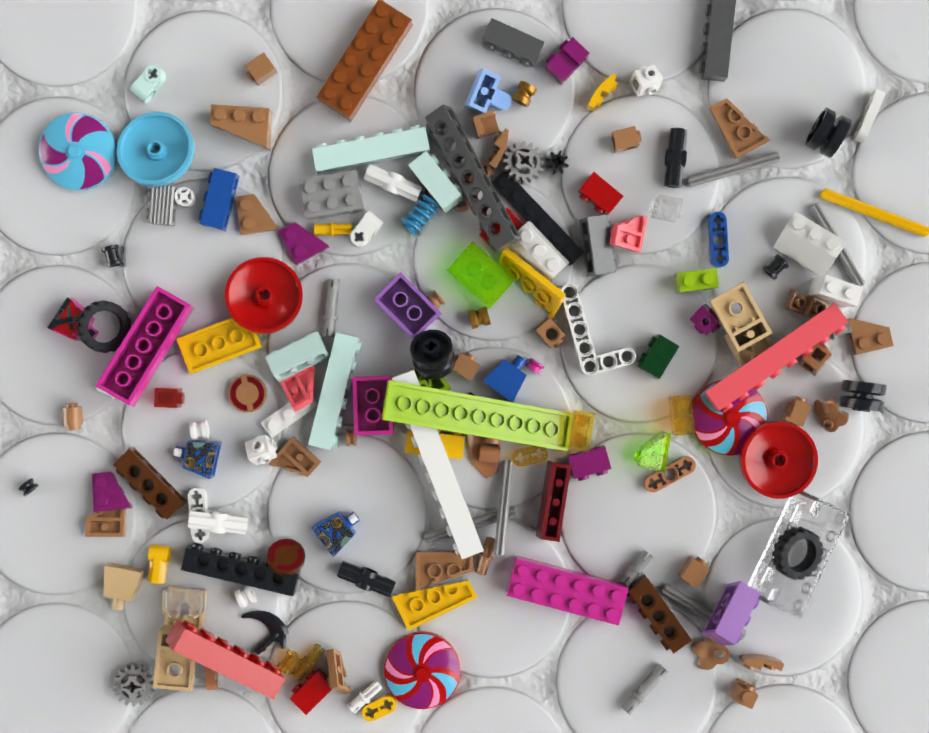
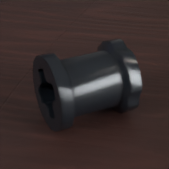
[101,244,123,268]
[763,254,789,280]

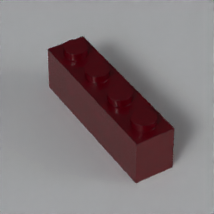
[536,460,572,542]

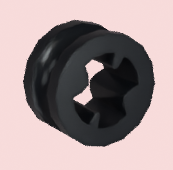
[18,478,39,496]

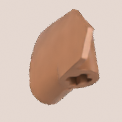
[468,435,501,478]

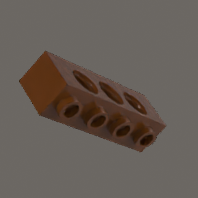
[113,447,188,519]
[627,575,692,654]

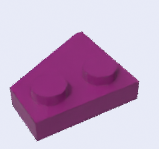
[278,222,330,265]
[92,472,132,513]

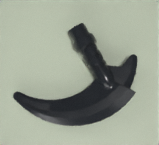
[241,610,289,655]

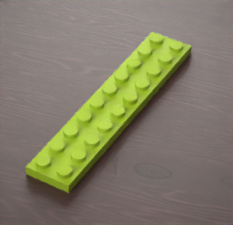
[381,380,574,451]

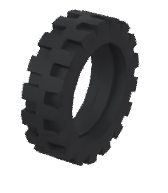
[77,301,131,353]
[772,527,823,580]

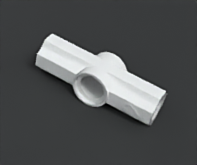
[364,164,423,203]
[187,510,248,534]

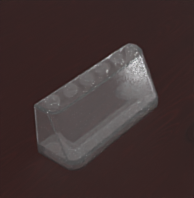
[748,491,850,618]

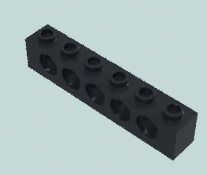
[181,543,301,596]

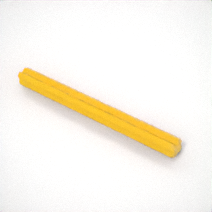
[820,188,929,237]

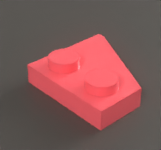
[609,216,647,252]

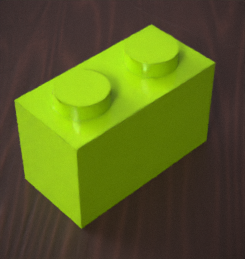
[675,268,719,293]

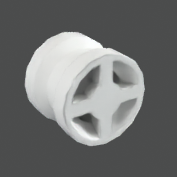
[174,187,197,208]
[190,420,210,441]
[235,586,257,608]

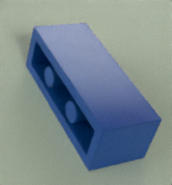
[198,168,240,232]

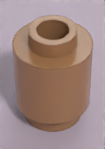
[62,403,83,431]

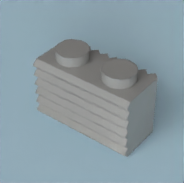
[146,186,178,226]

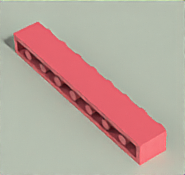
[704,303,849,412]

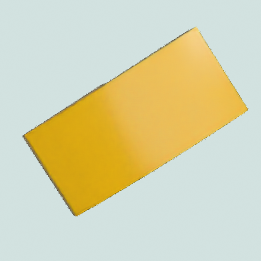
[586,74,618,111]

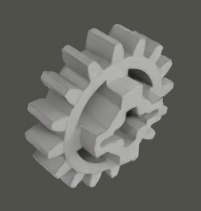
[502,141,544,184]
[112,663,155,707]

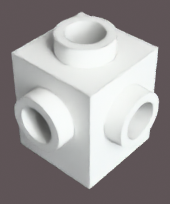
[629,65,663,97]
[245,435,277,465]

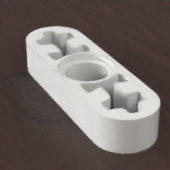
[853,88,885,144]
[187,487,211,543]

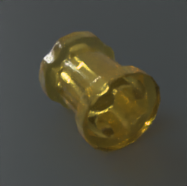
[277,649,302,675]

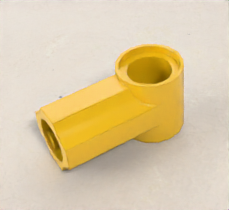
[148,544,171,584]

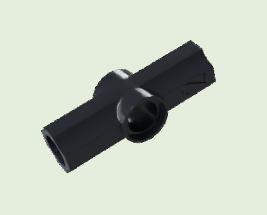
[664,128,687,188]
[336,561,396,598]

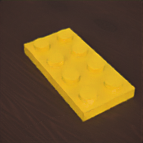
[176,318,262,375]

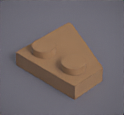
[847,318,894,355]
[268,436,322,477]
[85,509,127,537]
[325,649,352,694]

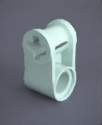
[130,65,166,103]

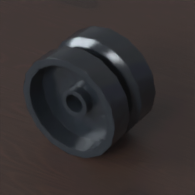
[805,107,852,158]
[410,329,455,380]
[839,380,887,412]

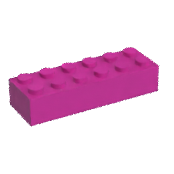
[95,286,194,407]
[506,555,629,626]

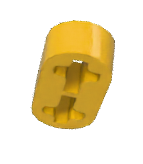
[362,694,397,722]

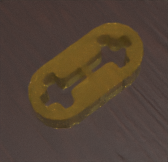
[512,446,548,467]

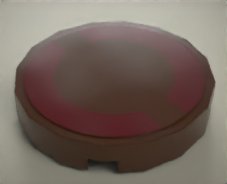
[267,538,305,575]

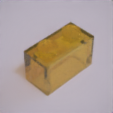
[668,395,695,436]
[569,409,595,452]

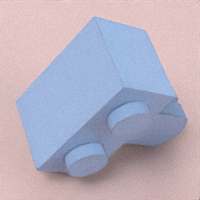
[464,69,512,114]

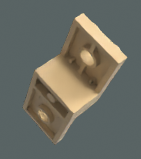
[709,282,785,370]
[153,586,208,692]

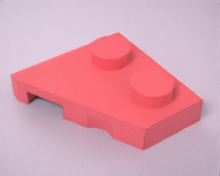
[280,365,315,412]

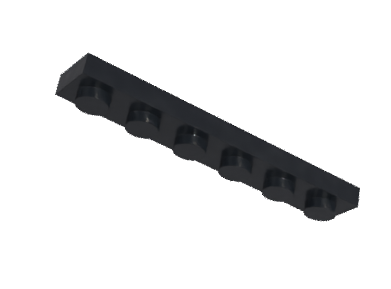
[491,171,583,266]

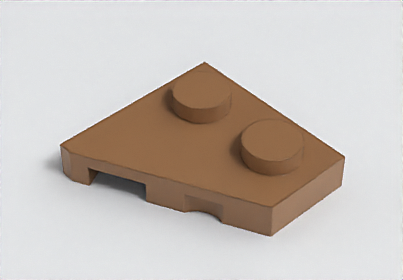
[235,194,278,235]

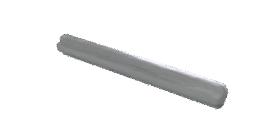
[687,152,780,187]
[809,203,865,286]
[494,460,514,556]
[424,507,516,543]
[661,584,746,640]

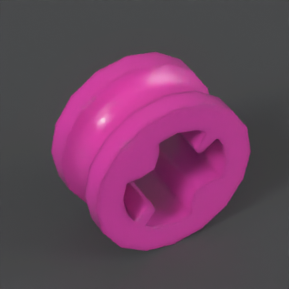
[525,358,544,375]

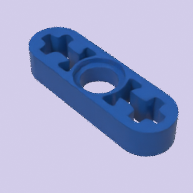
[708,212,729,268]

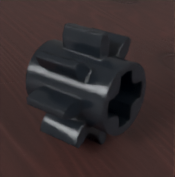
[545,151,569,175]

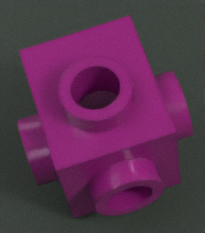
[690,304,721,335]

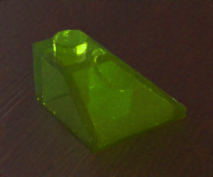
[634,431,671,472]

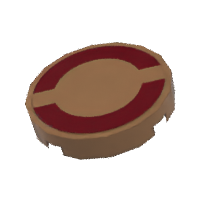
[228,375,267,412]

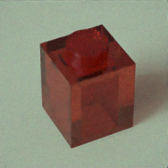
[154,387,185,408]

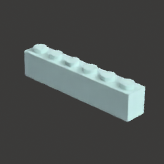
[312,125,430,174]
[308,332,362,450]

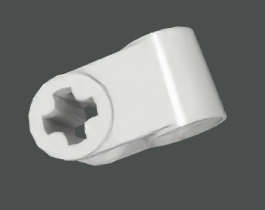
[350,210,384,248]

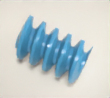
[401,194,442,238]

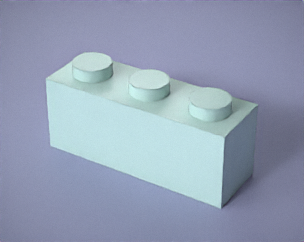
[408,151,464,213]
[265,332,330,382]

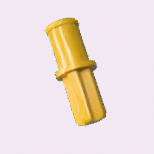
[314,222,353,237]

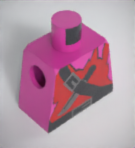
[47,297,99,341]

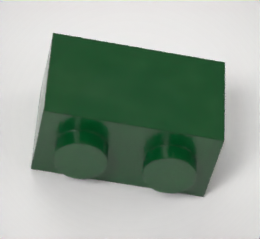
[637,334,679,379]

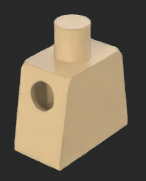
[104,562,145,610]

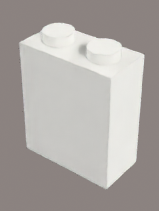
[808,275,864,308]

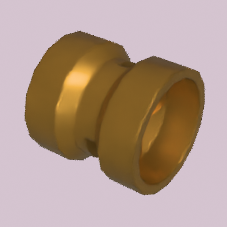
[512,81,537,107]
[468,306,491,329]

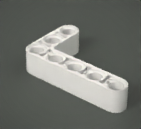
[561,284,636,375]

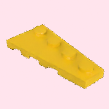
[498,248,566,319]
[392,579,477,631]

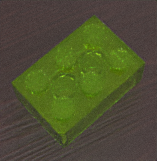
[447,241,516,309]

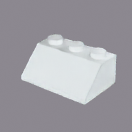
[773,212,846,276]
[509,221,569,281]

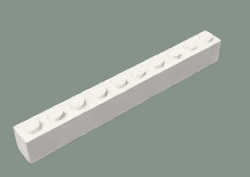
[392,369,484,559]

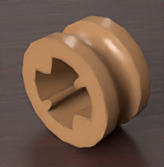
[428,290,445,309]
[345,429,357,446]

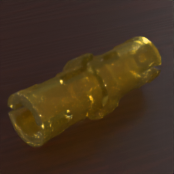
[292,644,325,681]

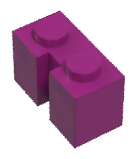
[545,37,590,85]
[567,445,611,481]

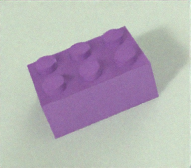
[373,272,442,339]
[702,581,761,646]

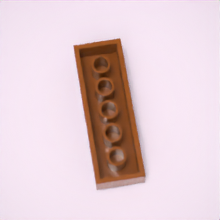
[317,0,413,122]

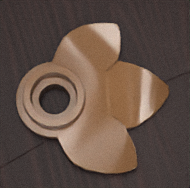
[814,398,849,432]
[692,637,730,670]

